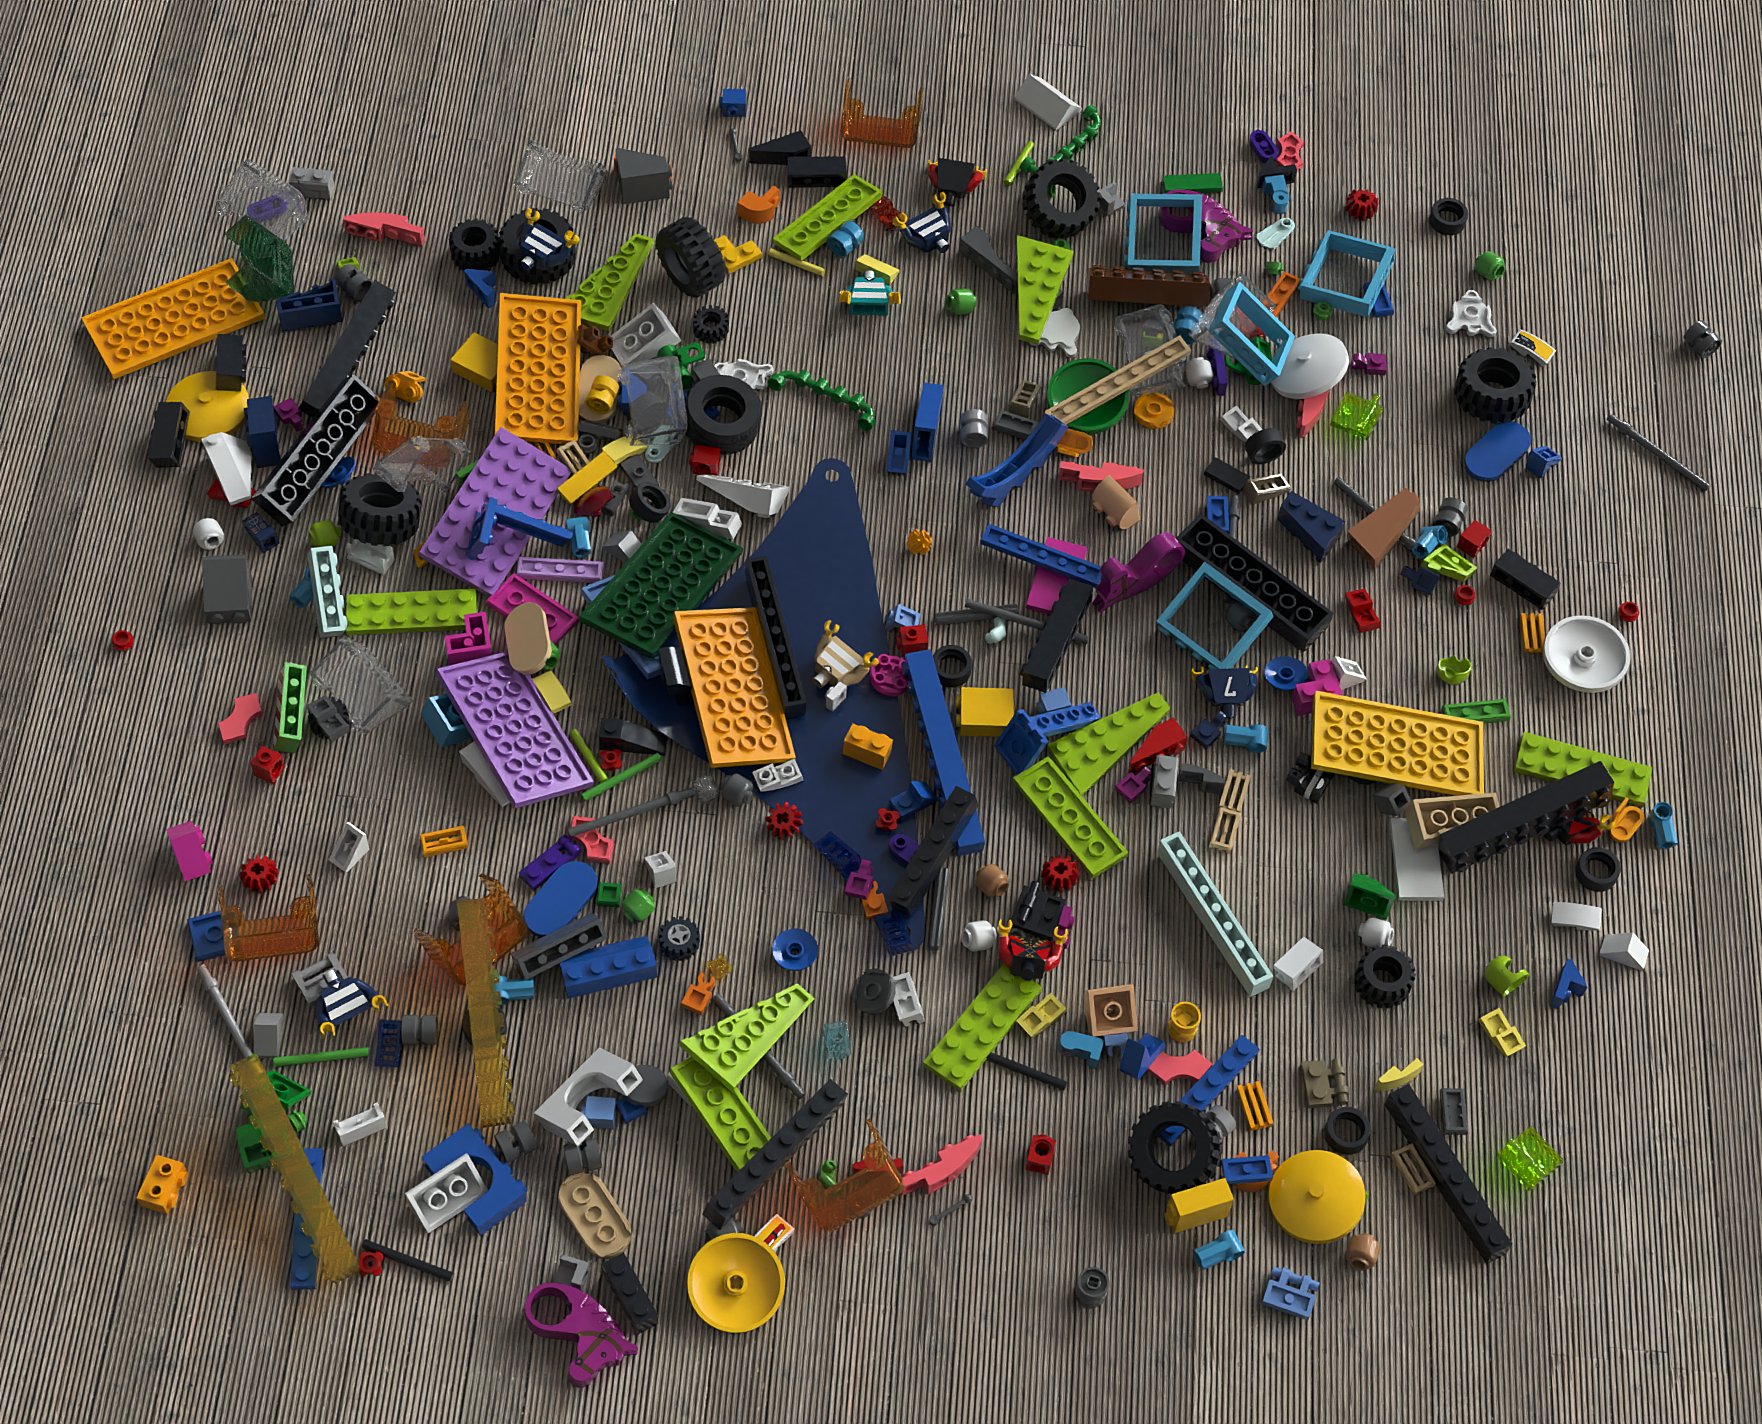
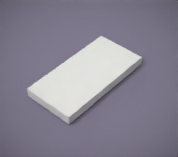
[1390,818,1444,901]

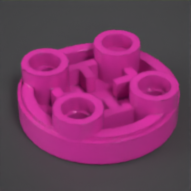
[869,654,909,696]

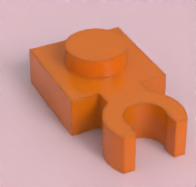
[861,881,888,920]
[681,972,715,1015]

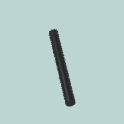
[986,1052,1068,1091]
[362,1239,455,1282]

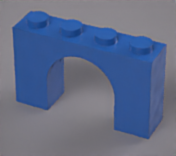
[422,1123,527,1236]

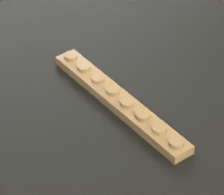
[1044,335,1191,424]

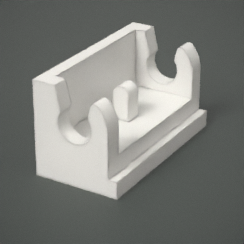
[347,539,395,575]
[1274,937,1323,991]
[892,972,925,1026]
[333,1102,387,1146]

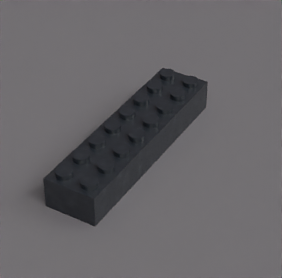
[251,374,384,527]
[1176,513,1334,653]
[1439,761,1614,874]

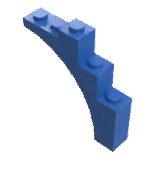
[965,414,1069,507]

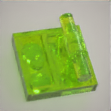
[1330,392,1384,441]
[1496,1126,1564,1191]

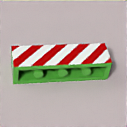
[273,662,307,753]

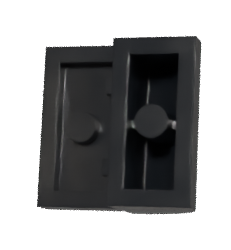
[658,647,692,706]

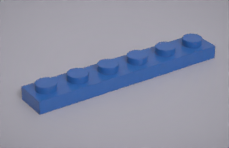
[980,524,1101,589]
[1158,1035,1260,1147]
[290,1148,324,1290]

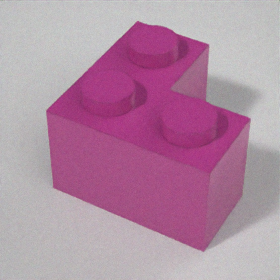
[445,612,492,665]
[1292,659,1343,716]
[166,820,213,881]

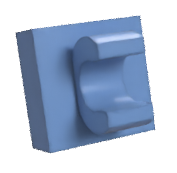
[1101,1033,1128,1056]

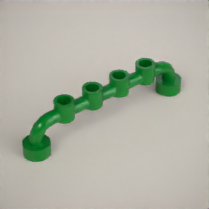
[1019,104,1101,174]
[767,370,875,431]

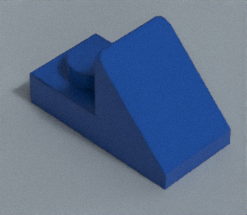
[464,269,497,309]
[886,430,912,474]
[1526,446,1562,479]
[889,781,938,820]
[1550,959,1588,1009]
[1119,1033,1166,1080]

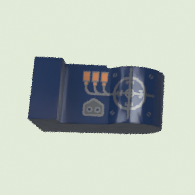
[242,512,280,553]

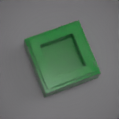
[597,882,622,908]

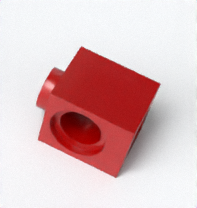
[689,445,721,476]
[1457,520,1492,558]
[250,745,285,784]
[1025,1134,1056,1175]

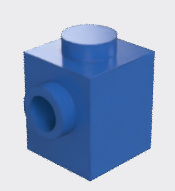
[719,89,746,117]

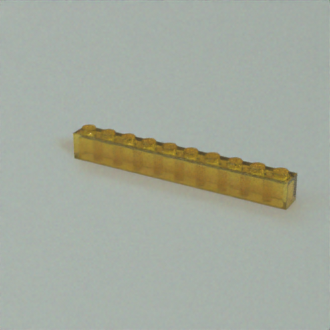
[457,898,515,1128]
[229,1053,362,1284]

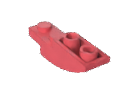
[343,212,425,246]
[1296,390,1329,438]
[1058,461,1144,492]
[898,1134,983,1196]

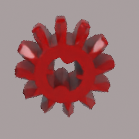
[1345,188,1379,221]
[765,802,804,840]
[239,854,279,894]
[1041,854,1079,893]

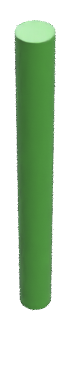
[581,753,662,802]
[273,1047,369,1067]

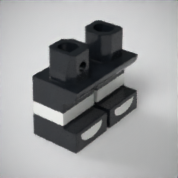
[1286,752,1335,804]

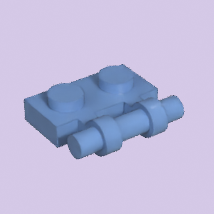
[1262,1266,1320,1320]

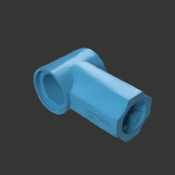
[566,516,591,558]
[1411,526,1447,559]
[289,566,314,609]
[1224,724,1268,753]
[1648,802,1678,849]
[488,976,535,1006]
[1193,1230,1245,1270]

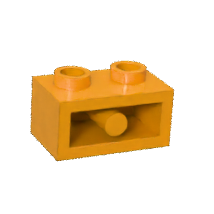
[842,724,893,770]
[136,1155,188,1215]

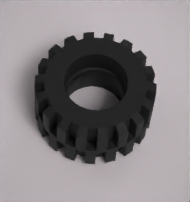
[449,219,500,271]
[1354,945,1416,1008]

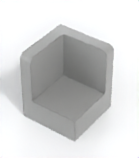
[1097,182,1125,216]
[554,1255,590,1291]

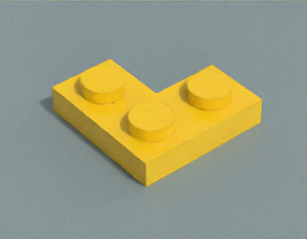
[714,235,762,274]

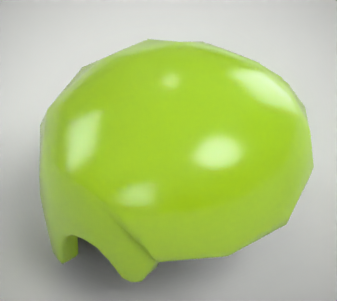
[1436,655,1472,685]

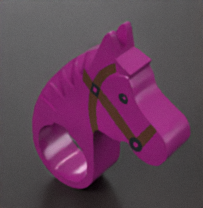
[1158,189,1253,263]
[1092,532,1185,613]
[525,1283,638,1387]

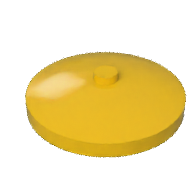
[166,371,249,442]
[1269,1150,1365,1244]
[687,1233,785,1333]

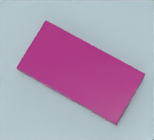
[1026,537,1088,615]
[486,573,579,645]

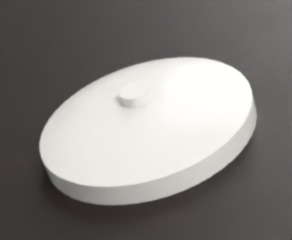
[1271,334,1349,399]
[1543,616,1630,693]

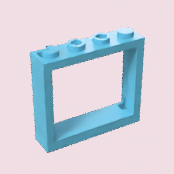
[1124,193,1202,274]
[1298,230,1396,317]
[1208,281,1295,386]
[1156,562,1274,669]

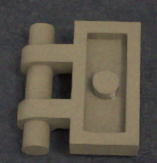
[1300,1058,1349,1108]

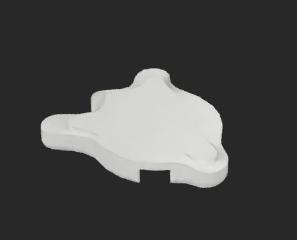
[1446,290,1497,338]
[1029,308,1080,358]
[715,359,773,390]

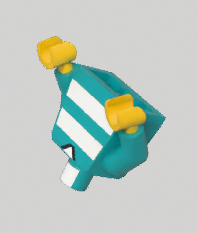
[838,271,901,316]

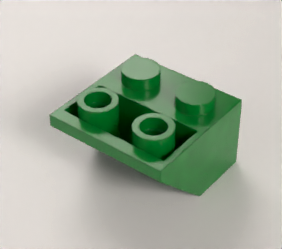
[235,1113,296,1174]

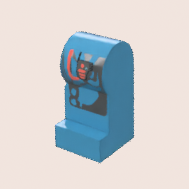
[1262,175,1289,214]
[1059,1031,1104,1069]

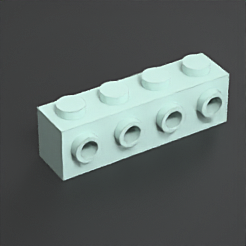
[307,546,347,638]

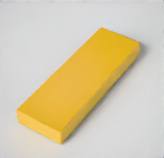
[557,451,618,506]

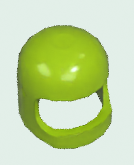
[1484,956,1530,997]

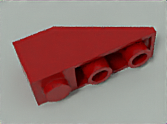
[1128,717,1188,774]

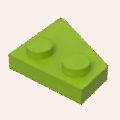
[1420,544,1477,582]

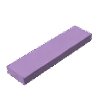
[516,557,604,583]

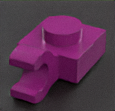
[1351,353,1387,375]
[274,397,304,432]
[1115,766,1153,804]
[844,859,874,900]
[1052,905,1075,949]

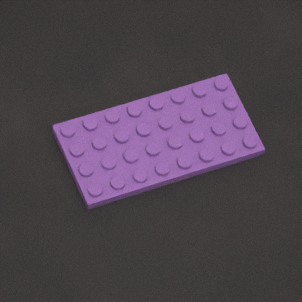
[418,427,571,597]
[436,651,594,809]

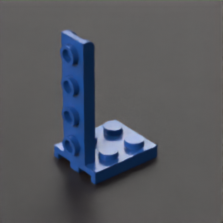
[465,497,573,560]
[994,702,1102,775]

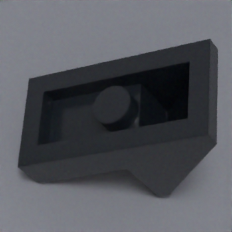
[1256,156,1297,189]

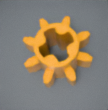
[906,528,932,556]

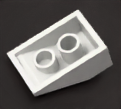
[610,303,681,369]

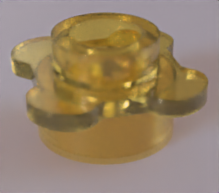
[706,954,733,980]

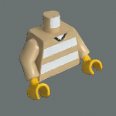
[813,620,879,688]

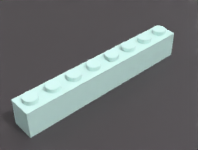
[1157,831,1274,997]

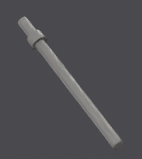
[197,964,264,1079]

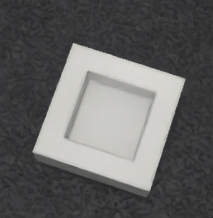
[825,682,847,712]

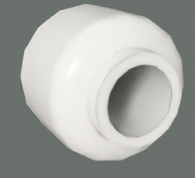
[1185,357,1213,389]
[193,518,224,550]
[1358,918,1394,948]
[961,920,997,952]

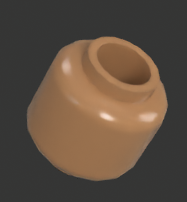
[975,864,1009,897]
[1345,1233,1380,1271]

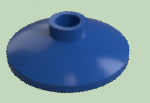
[321,457,356,488]
[1265,656,1308,691]
[772,928,818,971]

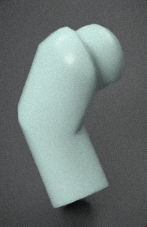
[985,617,1006,644]

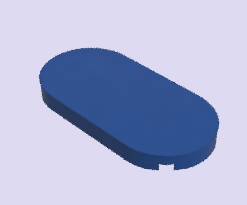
[1464,421,1531,482]
[524,861,597,938]

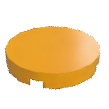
[1134,392,1174,429]

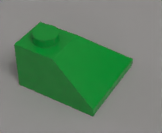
[1343,873,1396,919]
[240,1070,312,1118]

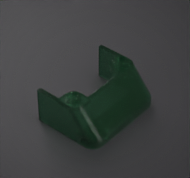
[224,214,294,302]

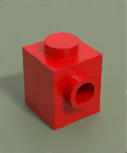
[896,624,929,657]

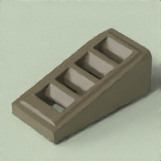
[1009,380,1041,418]
[1243,474,1291,504]

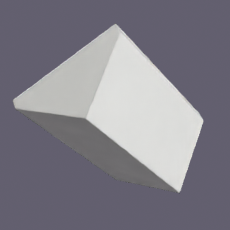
[1014,74,1082,130]
[405,1153,488,1233]

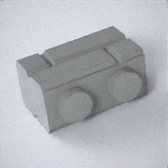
[289,167,334,200]
[1150,755,1179,808]

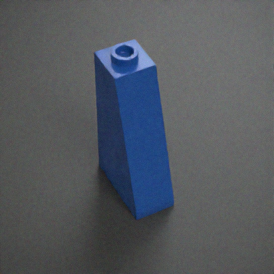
[911,382,944,462]

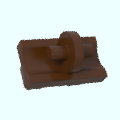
[577,324,613,356]

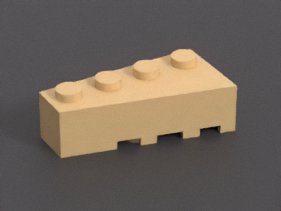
[1405,793,1500,851]

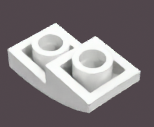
[752,759,803,792]
[1552,902,1602,931]

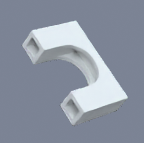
[534,1047,643,1147]

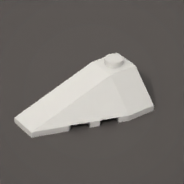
[201,432,253,506]
[696,474,789,518]

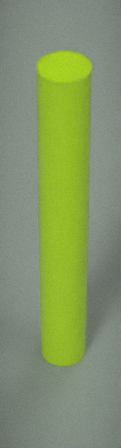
[1004,141,1034,186]
[569,729,608,783]

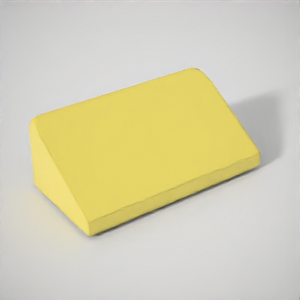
[855,254,900,285]

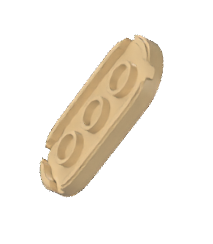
[579,355,622,424]
[504,602,552,675]
[558,1172,631,1258]

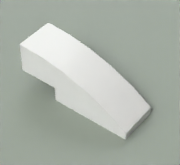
[673,498,742,539]
[459,741,510,807]

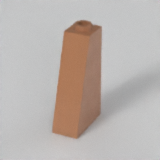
[1347,488,1420,569]

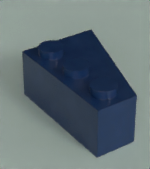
[276,277,343,332]
[244,396,281,468]
[1277,491,1345,563]

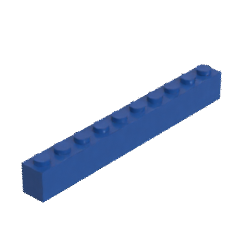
[902,649,985,856]

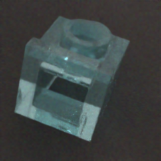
[823,1020,851,1059]

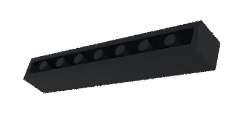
[298,280,396,418]
[745,555,807,719]
[702,1078,848,1230]
[1384,1084,1512,1264]

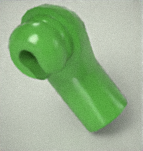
[819,1160,842,1197]

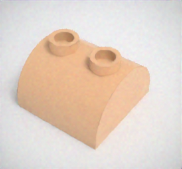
[1092,475,1140,529]
[1084,984,1138,1037]

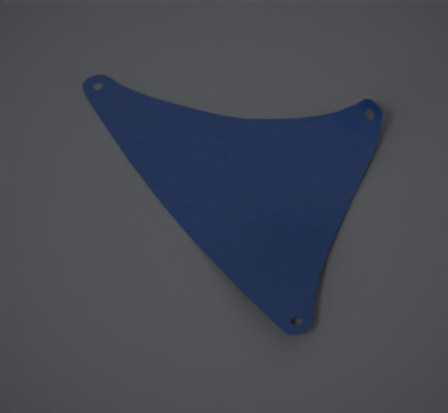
[601,458,925,952]

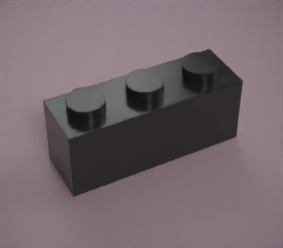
[787,156,847,188]
[216,334,247,391]
[147,402,190,468]
[1490,548,1561,610]
[602,1252,659,1335]

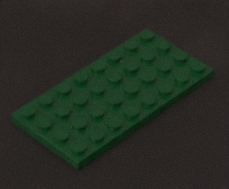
[579,512,743,659]

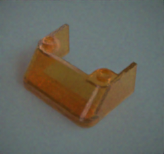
[841,78,925,148]
[372,382,470,468]
[412,873,528,986]
[217,874,319,962]
[785,1118,905,1232]

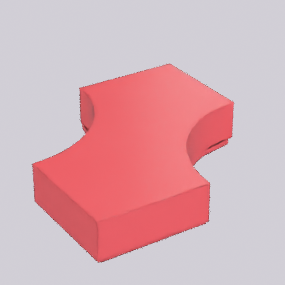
[1275,131,1304,170]
[218,693,262,744]
[569,816,614,864]
[1147,1050,1213,1085]

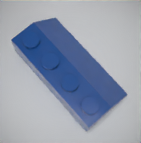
[559,935,658,999]

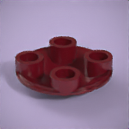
[574,486,613,518]

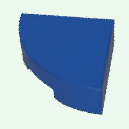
[616,1099,647,1124]

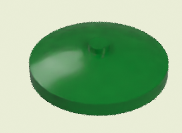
[1047,358,1129,434]

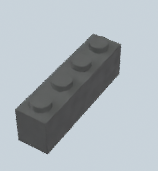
[510,913,608,980]

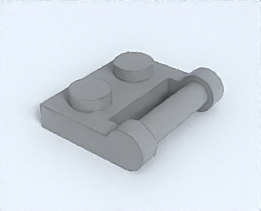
[291,952,348,1007]

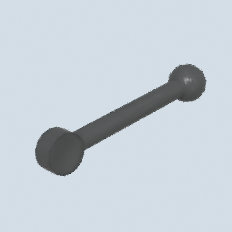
[729,128,742,162]
[930,1194,973,1225]

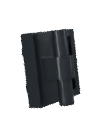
[1011,881,1067,941]

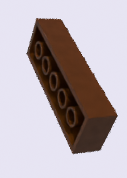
[1086,265,1210,307]

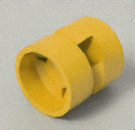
[585,375,619,414]
[1167,1001,1201,1042]

